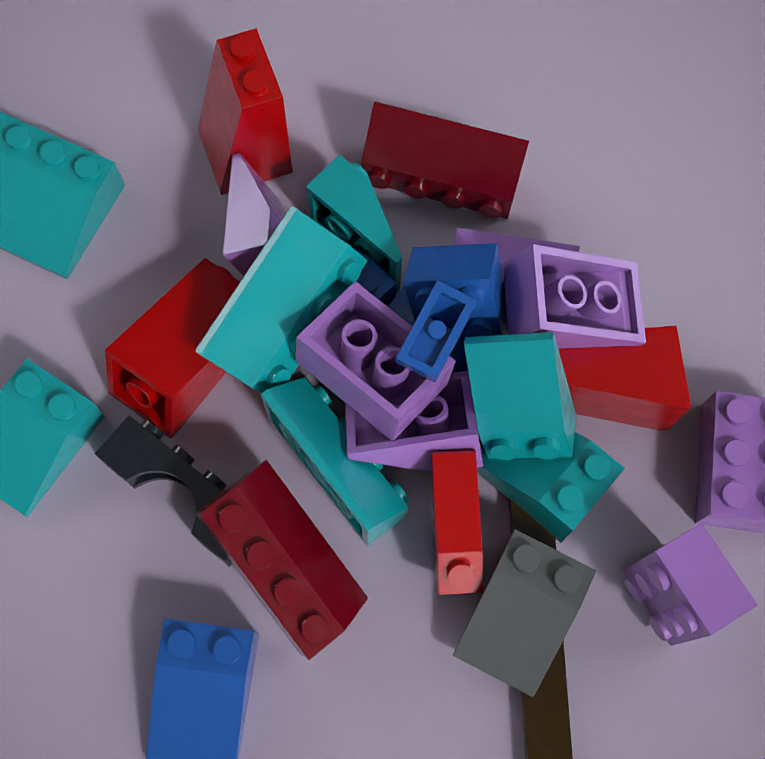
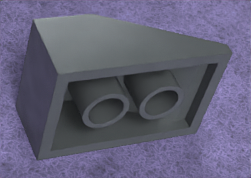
[452,529,597,698]

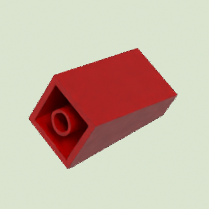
[198,28,293,195]
[105,258,240,439]
[559,325,691,431]

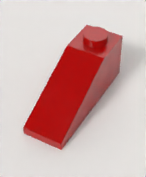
[431,449,483,595]

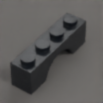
[94,415,232,567]

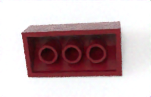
[361,101,529,219]
[195,459,368,660]

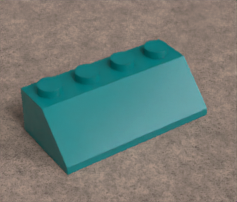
[195,206,368,393]
[261,377,409,547]

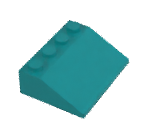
[0,112,125,279]

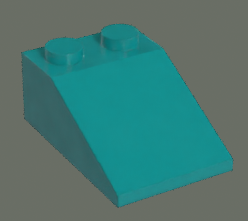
[306,154,402,293]
[464,332,577,461]
[0,358,105,517]
[477,432,625,543]

